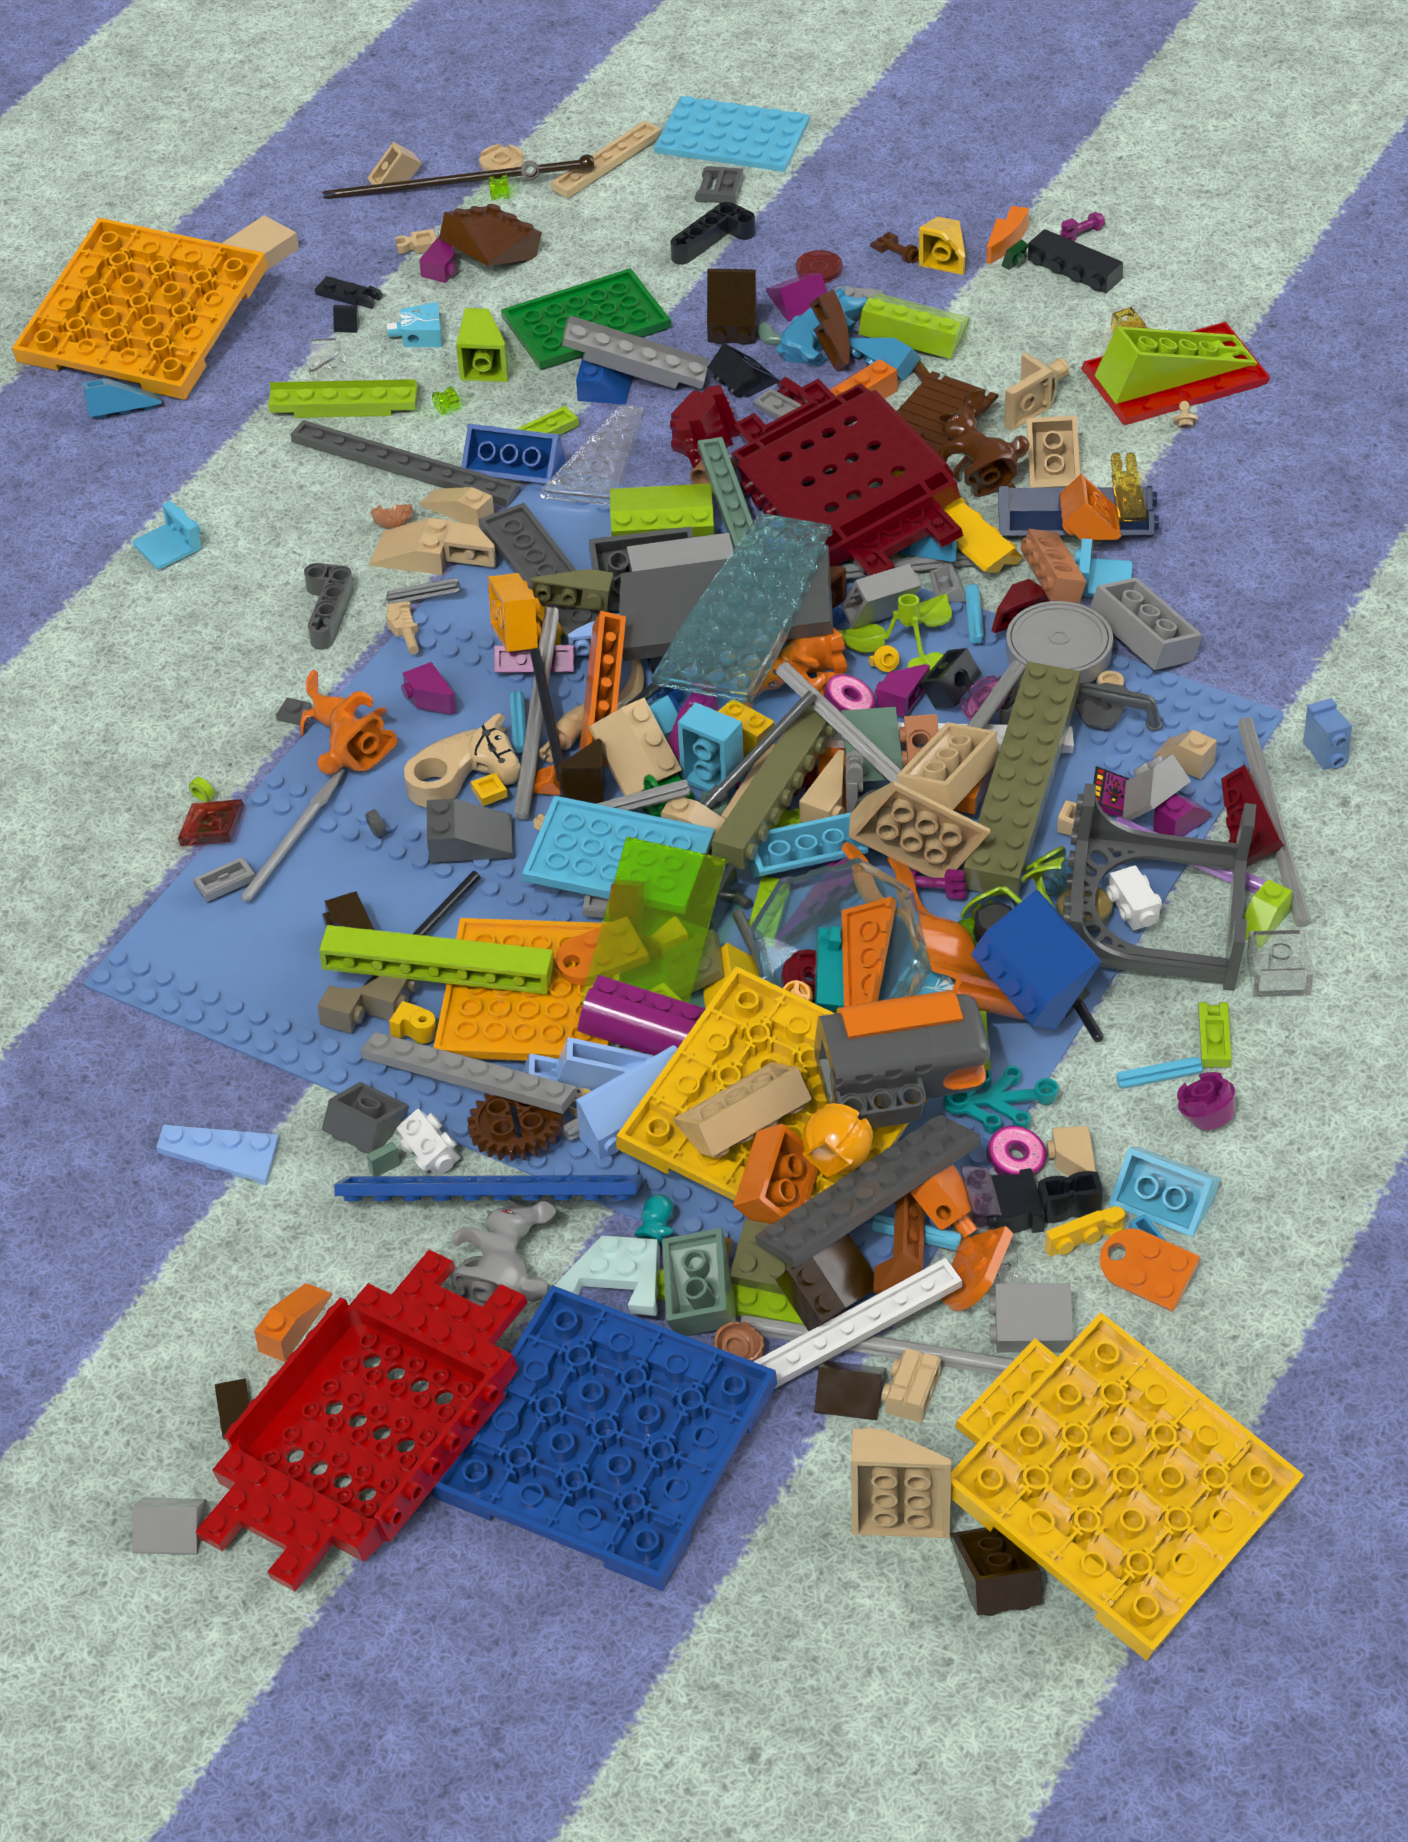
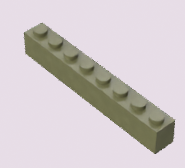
[712,706,837,870]

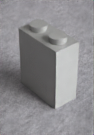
[841,564,921,628]
[989,1283,1073,1353]

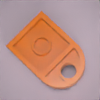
[556,917,650,986]
[941,1226,1013,1311]
[1100,1229,1201,1312]

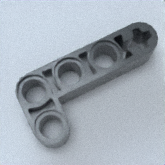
[304,563,354,650]

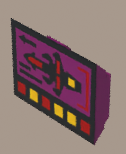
[1093,766,1129,816]

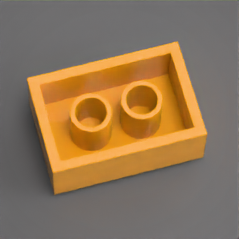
[487,573,541,652]

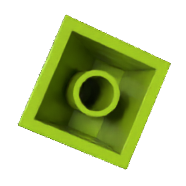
[456,308,508,382]

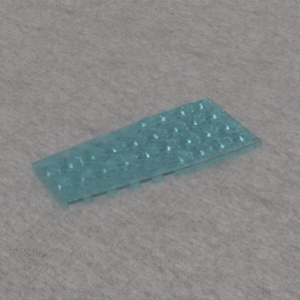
[651,513,832,703]

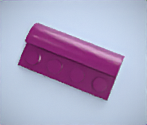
[577,975,706,1056]

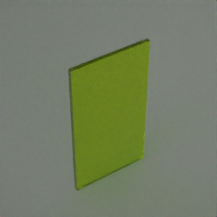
[580,836,727,1005]

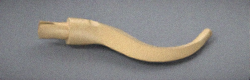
[539,659,644,763]

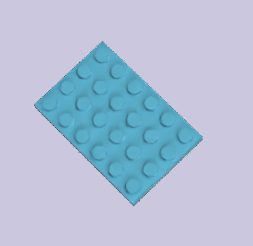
[654,96,810,172]
[522,796,715,915]

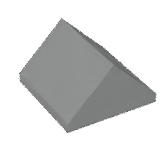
[132,1497,206,1555]

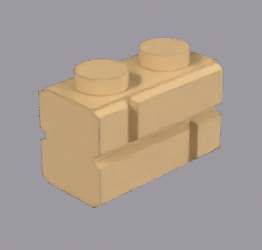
[881,1348,941,1423]

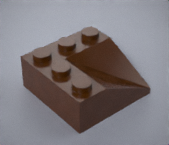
[439,204,542,266]

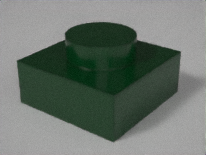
[1001,239,1029,270]

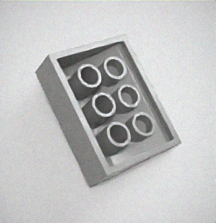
[627,533,735,572]

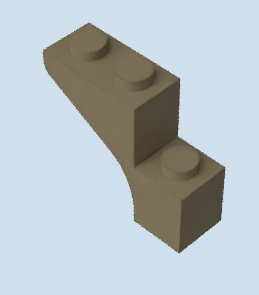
[318,976,420,1033]

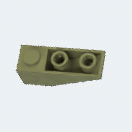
[530,569,613,612]

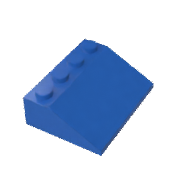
[971,890,1102,1030]

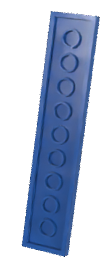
[334,1175,643,1201]

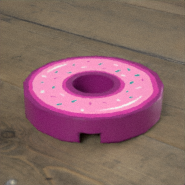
[823,674,876,712]
[986,1125,1046,1176]

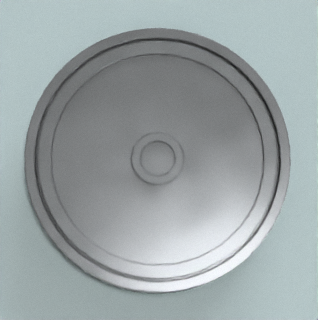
[1006,601,1113,683]

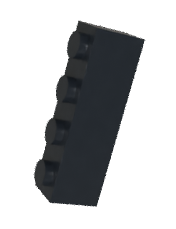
[1028,229,1123,294]

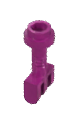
[1060,212,1105,241]
[911,869,967,899]

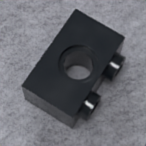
[920,648,982,708]

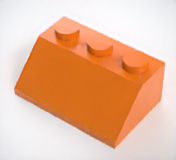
[829,359,897,399]
[1059,473,1121,540]
[733,1123,819,1224]

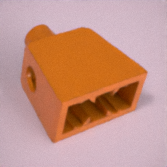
[910,1164,978,1239]

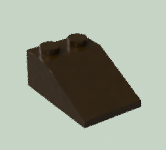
[707,268,758,344]
[775,1233,874,1331]
[950,1527,1042,1616]

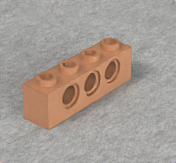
[1021,529,1087,604]
[899,714,939,767]

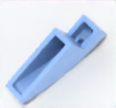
[523,1037,653,1091]

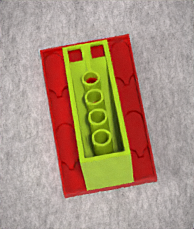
[1081,321,1270,425]

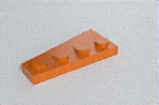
[841,896,897,1007]

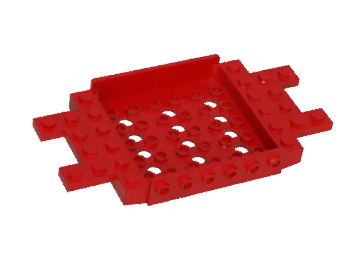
[195,1249,528,1592]

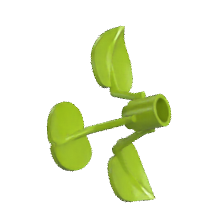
[839,593,952,670]
[960,846,1066,920]

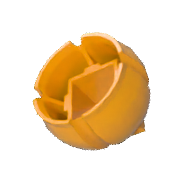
[802,1103,873,1178]

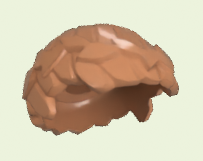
[371,504,412,529]
[713,1321,764,1361]

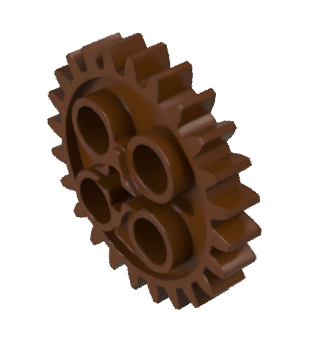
[467,1093,564,1161]

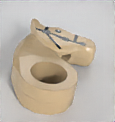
[404,713,521,808]

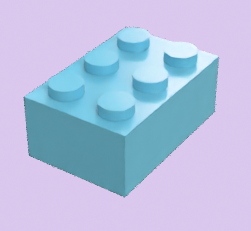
[678,702,744,798]

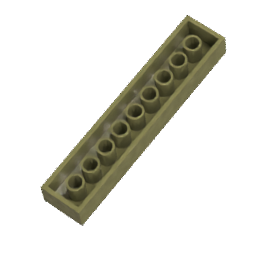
[964,661,1080,898]

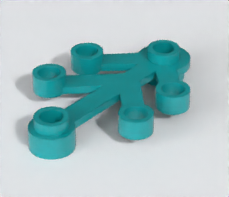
[943,1066,1059,1134]

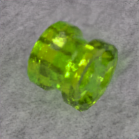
[488,175,509,200]
[432,386,460,416]

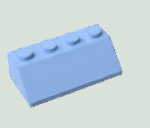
[576,1045,677,1160]

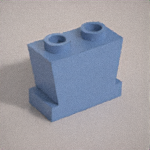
[1303,698,1352,770]

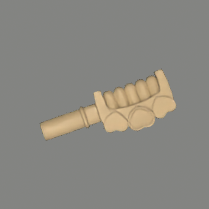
[386,602,419,655]

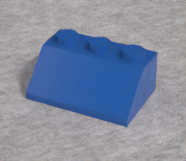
[576,353,633,404]

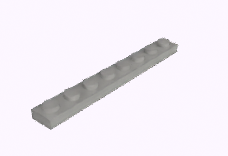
[360,1032,577,1114]

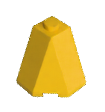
[919,216,965,275]

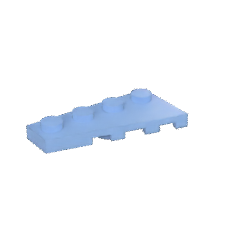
[156,1125,279,1186]

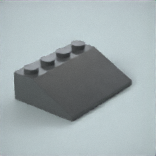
[589,526,693,613]

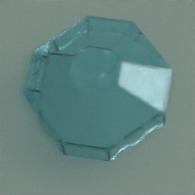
[750,857,932,1014]

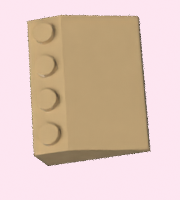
[848,781,990,878]
[851,1427,951,1538]

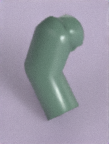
[757,322,781,346]

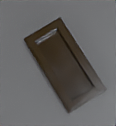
[214,1378,250,1440]

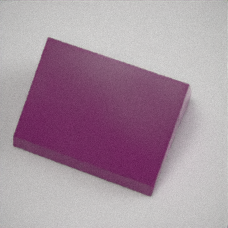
[766,273,827,322]

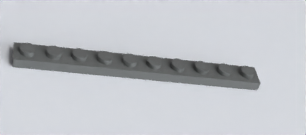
[290,420,519,507]

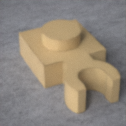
[395,229,436,254]

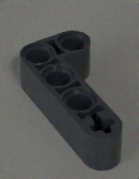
[670,202,755,265]

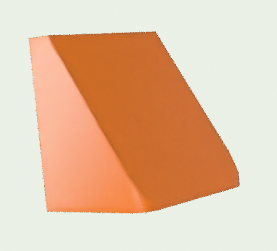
[533,764,560,795]

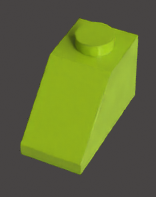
[1243,879,1293,946]

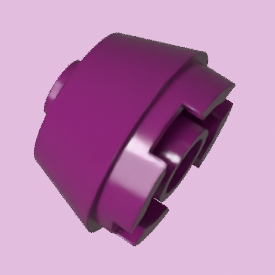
[1177,1072,1235,1130]

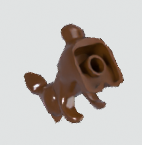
[938,390,1030,497]

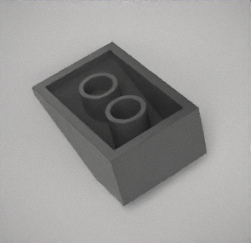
[427,799,513,863]

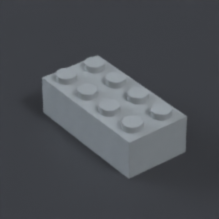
[1090,577,1203,670]

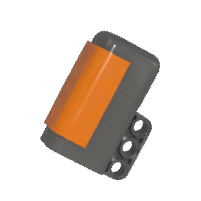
[814,990,990,1129]

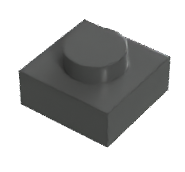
[276,697,312,725]

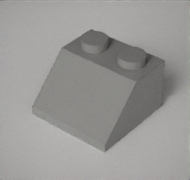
[1123,754,1191,821]

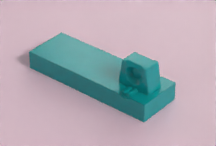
[814,926,844,1011]

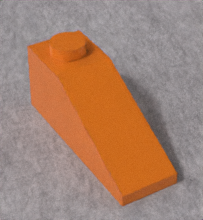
[254,1283,332,1362]

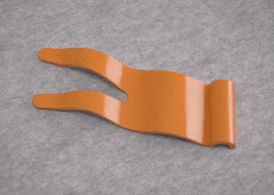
[841,842,1025,1020]

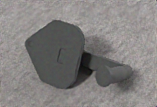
[1075,683,1162,731]

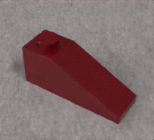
[991,579,1050,633]

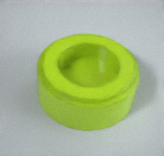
[189,776,216,803]

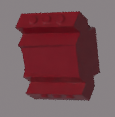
[670,385,739,468]

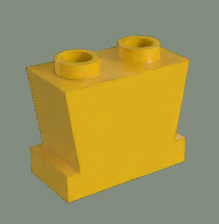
[717,699,775,765]

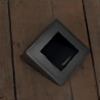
[333,305,360,333]

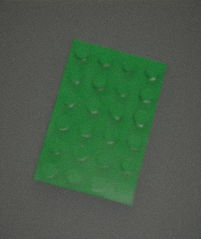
[501,268,671,370]

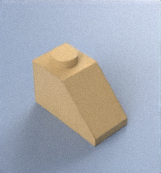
[367,142,422,185]
[444,522,496,567]
[1154,730,1217,780]
[1047,1126,1096,1177]

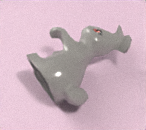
[451,1199,556,1306]

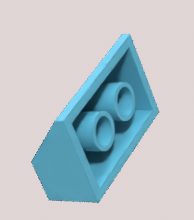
[1109,1146,1221,1237]

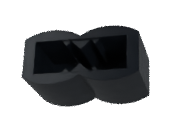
[1038,1171,1103,1223]

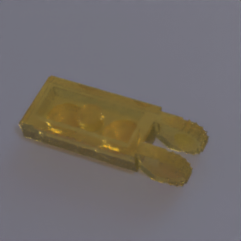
[1110,452,1147,521]

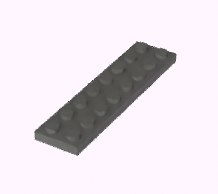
[478,503,609,645]
[755,1114,981,1268]

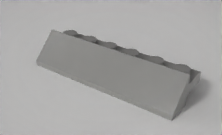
[562,316,710,389]

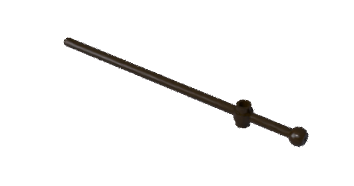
[322,154,595,199]

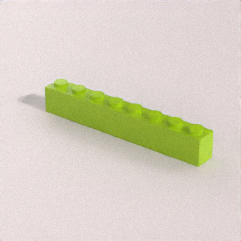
[319,925,554,994]

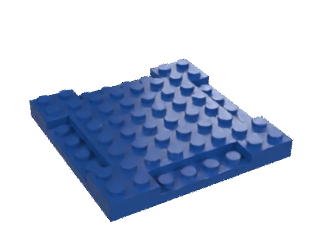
[432,1285,778,1591]

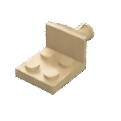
[1004,353,1070,431]

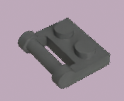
[695,166,743,203]

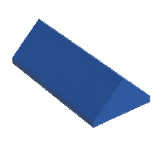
[461,424,566,485]

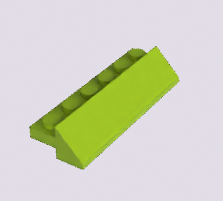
[268,379,419,418]

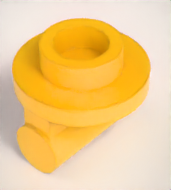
[868,645,899,672]

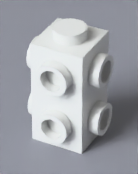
[1107,865,1162,931]
[396,1108,461,1176]

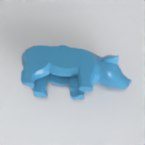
[776,286,867,367]

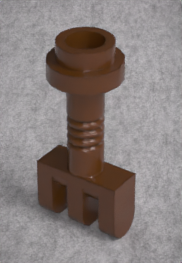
[870,232,919,264]

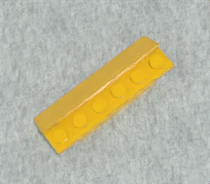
[892,470,1023,573]

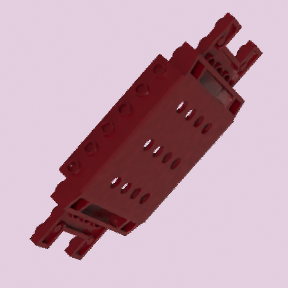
[731,378,964,576]

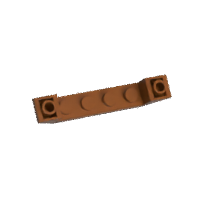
[873,1182,925,1294]

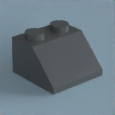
[322,1082,409,1153]

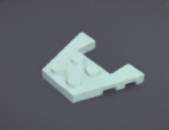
[545,1236,660,1316]

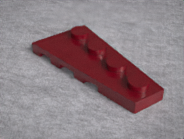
[1221,764,1285,868]

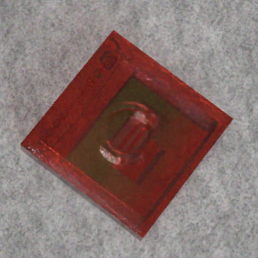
[178,799,245,846]

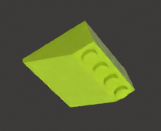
[858,293,970,359]
[610,483,714,537]

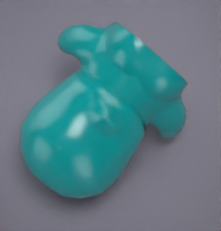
[634,1194,674,1246]

